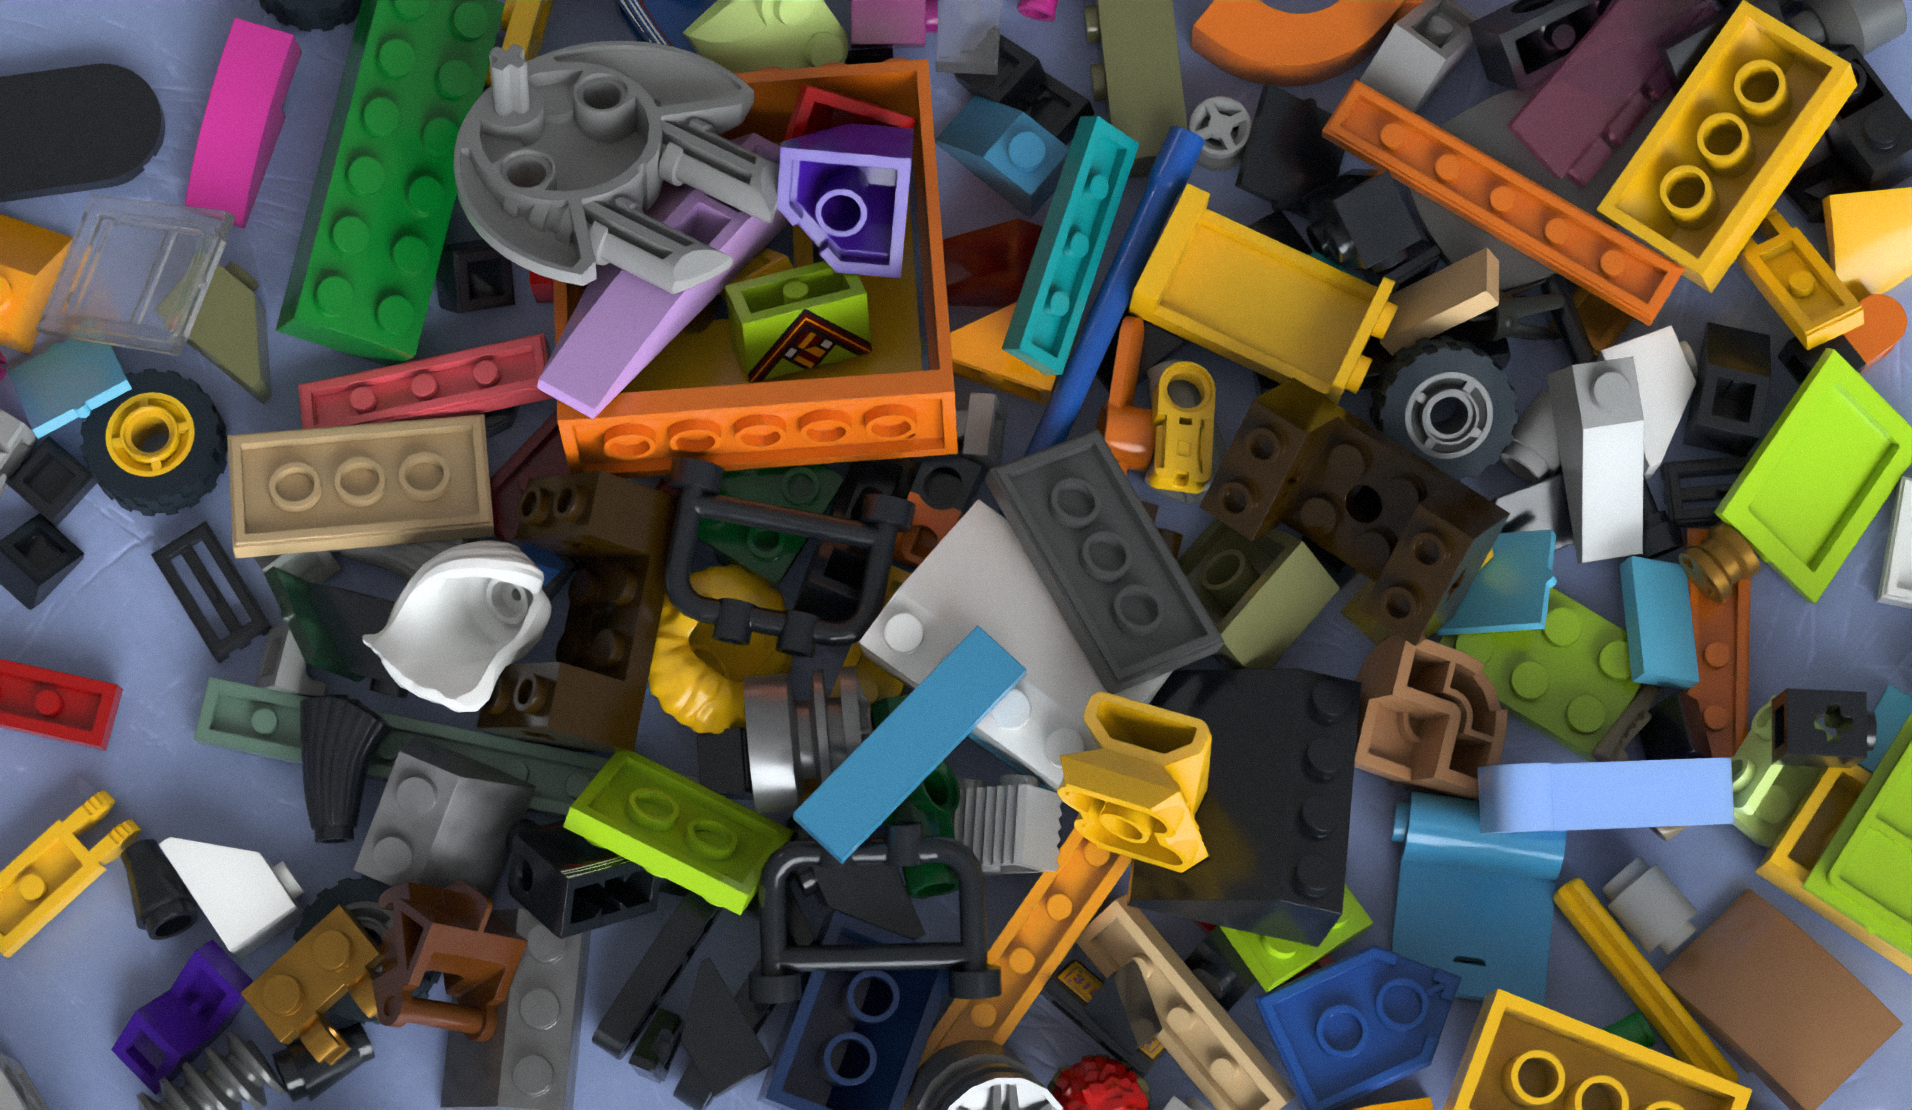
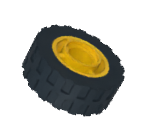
[80,368,228,517]

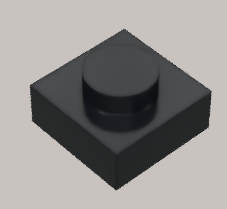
[1184,925,1257,1011]

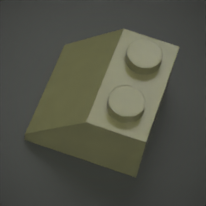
[1177,518,1340,669]

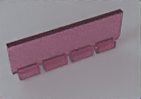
[1506,0,1718,188]

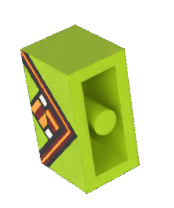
[725,261,872,383]

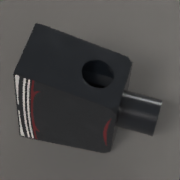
[506,819,661,939]

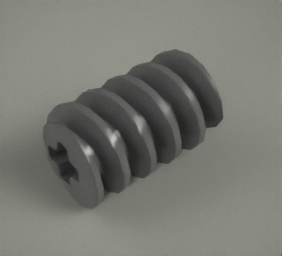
[136,1031,287,1110]

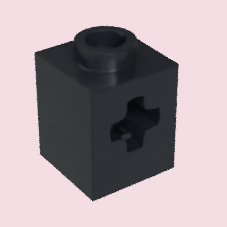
[1772,688,1877,768]

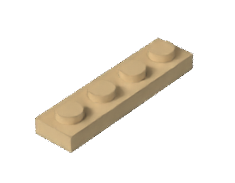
[1076,894,1297,1110]

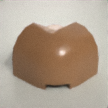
[1354,635,1508,800]

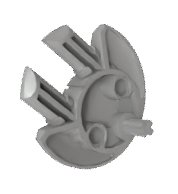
[453,41,779,294]

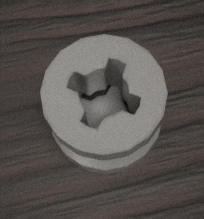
[1189,96,1252,171]

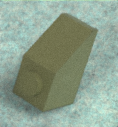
[157,255,272,404]

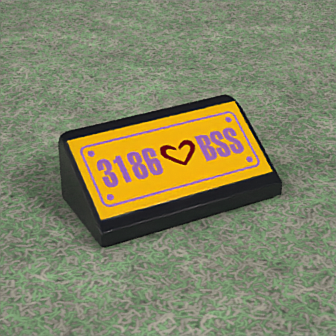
[1044,960,1167,1078]

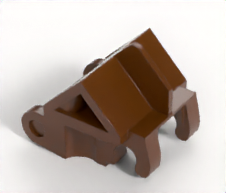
[372,879,528,1042]

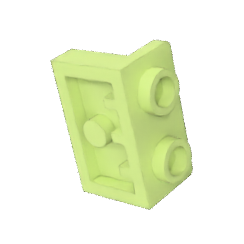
[1731,695,1834,848]

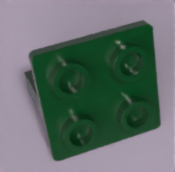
[697,464,844,585]

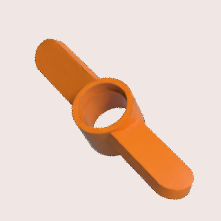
[1095,316,1156,476]

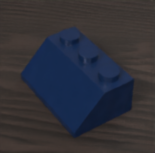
[756,910,948,1110]

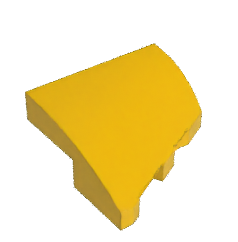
[1822,187,1912,302]

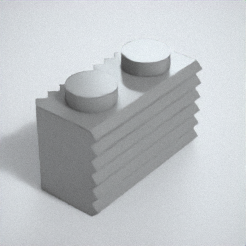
[950,774,1063,876]

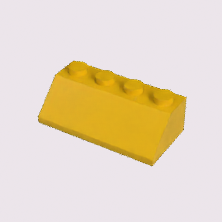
[1596,0,1857,293]

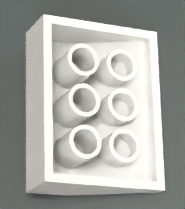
[859,499,1172,793]

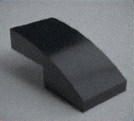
[954,30,1095,145]

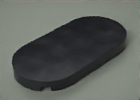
[0,64,165,202]

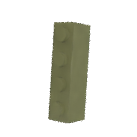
[1084,0,1187,179]

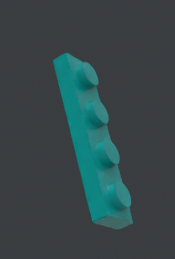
[1002,116,1139,375]

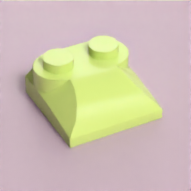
[682,0,849,73]

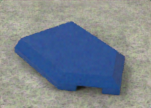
[1254,944,1462,1110]

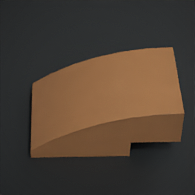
[1658,888,1903,1110]

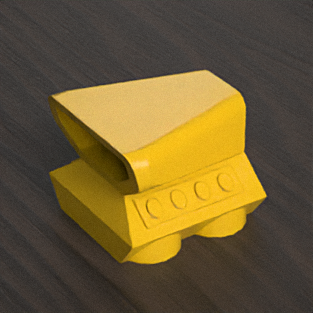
[1057,692,1212,873]

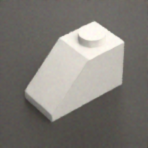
[1597,325,1698,480]
[159,837,305,959]

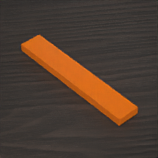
[1322,79,1685,327]

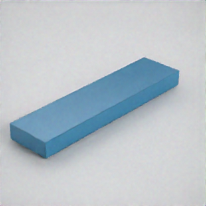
[793,625,1027,864]

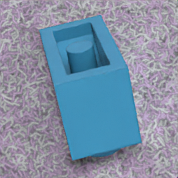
[935,95,1069,219]

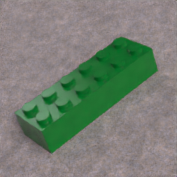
[275,0,505,366]

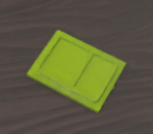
[1714,348,1912,604]
[1801,712,1912,959]

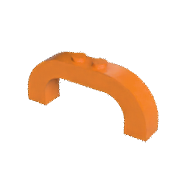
[1190,0,1424,87]

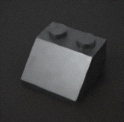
[353,736,536,898]

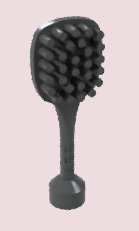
[1405,0,1907,292]

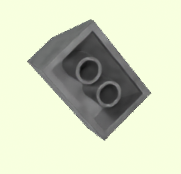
[440,908,591,1110]

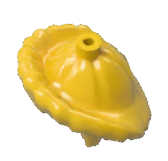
[648,564,793,734]

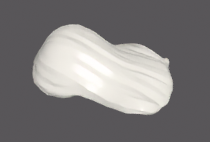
[362,540,552,712]

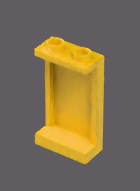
[1128,183,1398,405]

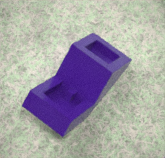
[111,939,253,1095]

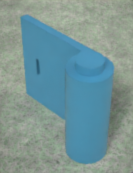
[1391,791,1567,1007]

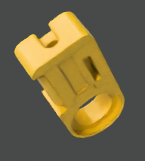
[1148,361,1216,494]

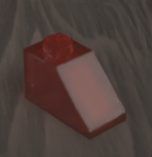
[943,218,1043,308]

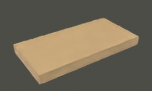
[227,414,494,558]

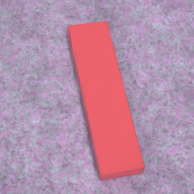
[298,333,554,429]

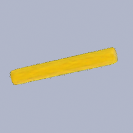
[1553,877,1739,1083]

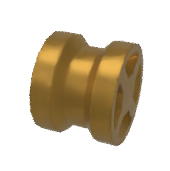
[1678,522,1761,604]

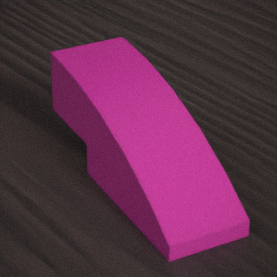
[184,18,302,229]

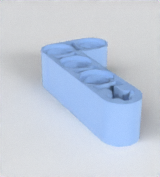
[1477,758,1735,834]

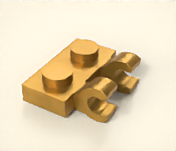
[241,905,381,1066]

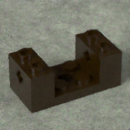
[1199,378,1510,646]
[476,471,679,752]

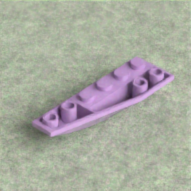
[537,133,789,419]

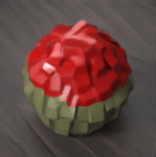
[1047,1054,1151,1110]

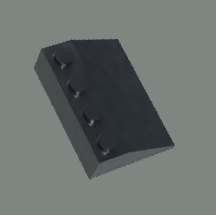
[1127,668,1361,947]

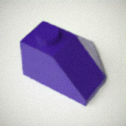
[777,123,914,278]

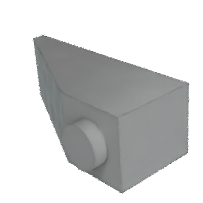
[1547,356,1644,564]

